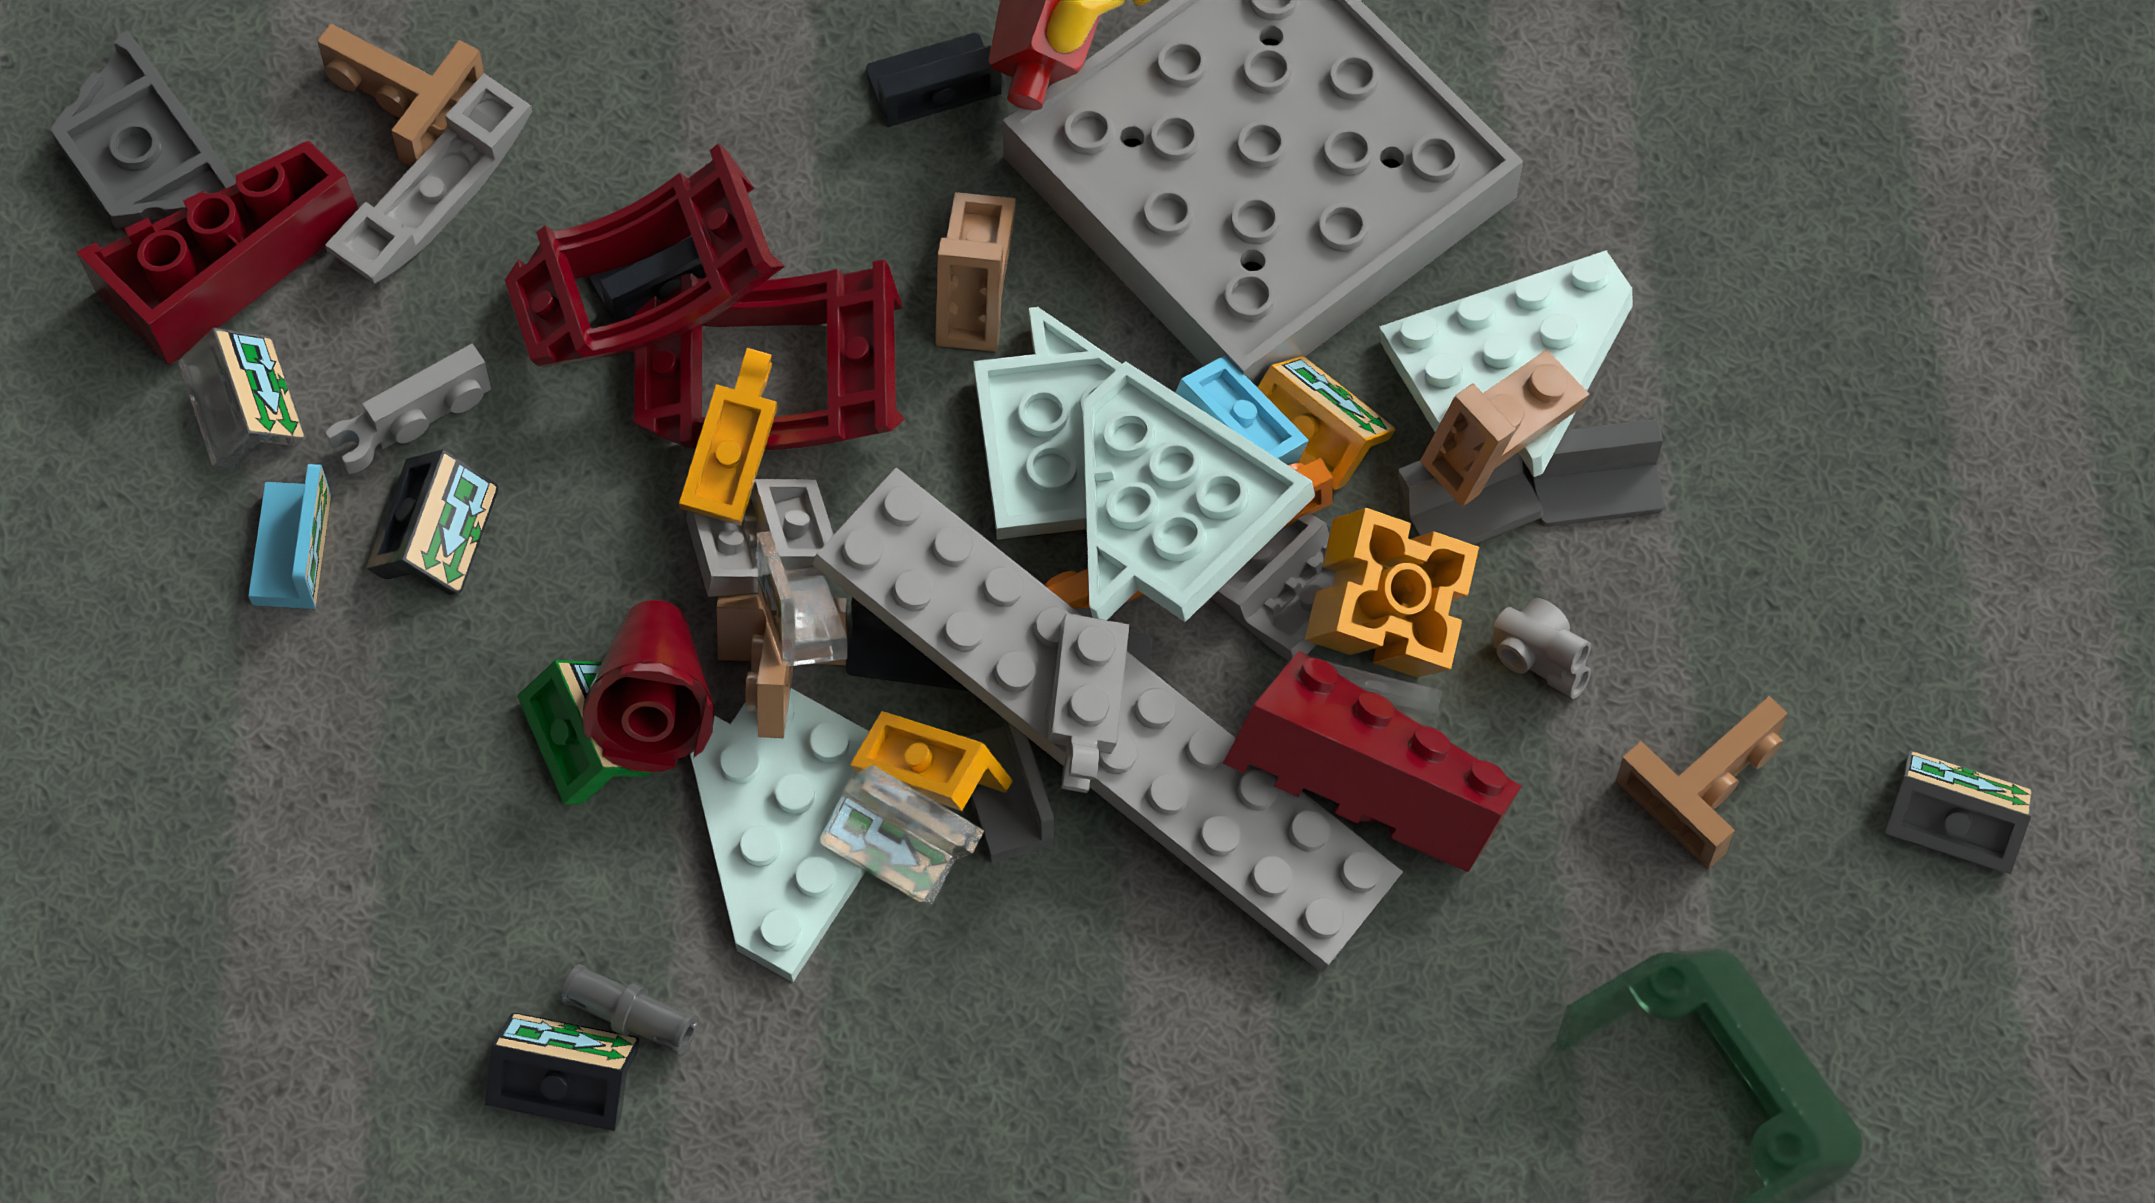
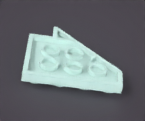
[1379,251,1633,477]
[974,307,1122,539]
[1083,361,1315,622]
[690,688,915,982]

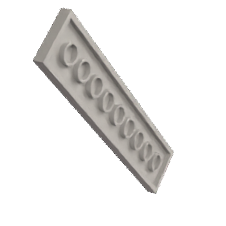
[812,467,1403,973]

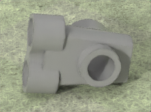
[1493,598,1591,699]

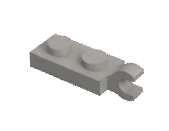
[326,343,491,474]
[1047,613,1129,793]

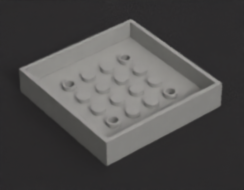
[1003,0,1523,387]

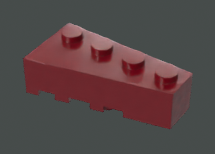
[76,140,359,365]
[1222,650,1522,873]

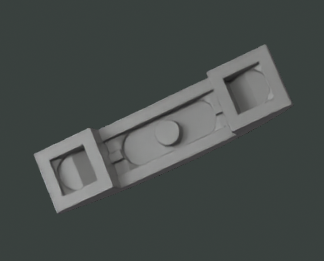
[325,74,532,284]

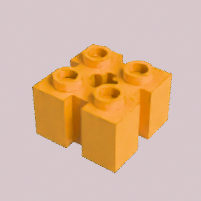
[1304,508,1479,677]

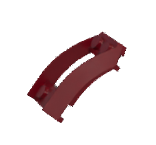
[504,143,785,368]
[634,259,905,450]

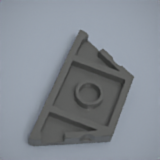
[50,30,236,229]

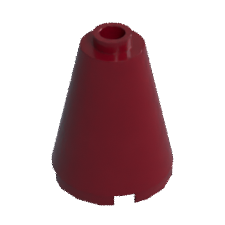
[583,600,714,772]

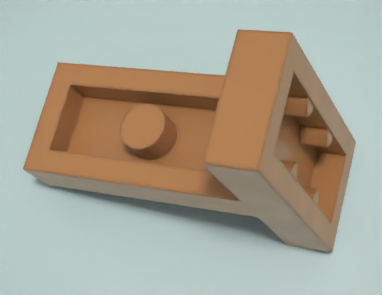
[317,23,484,167]
[935,192,1016,352]
[1420,349,1590,507]
[717,594,847,738]
[1616,696,1788,869]

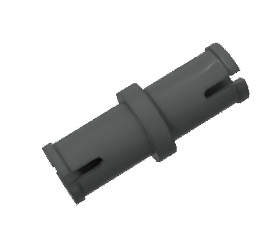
[561,964,698,1055]

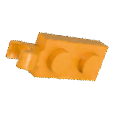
[679,348,777,526]

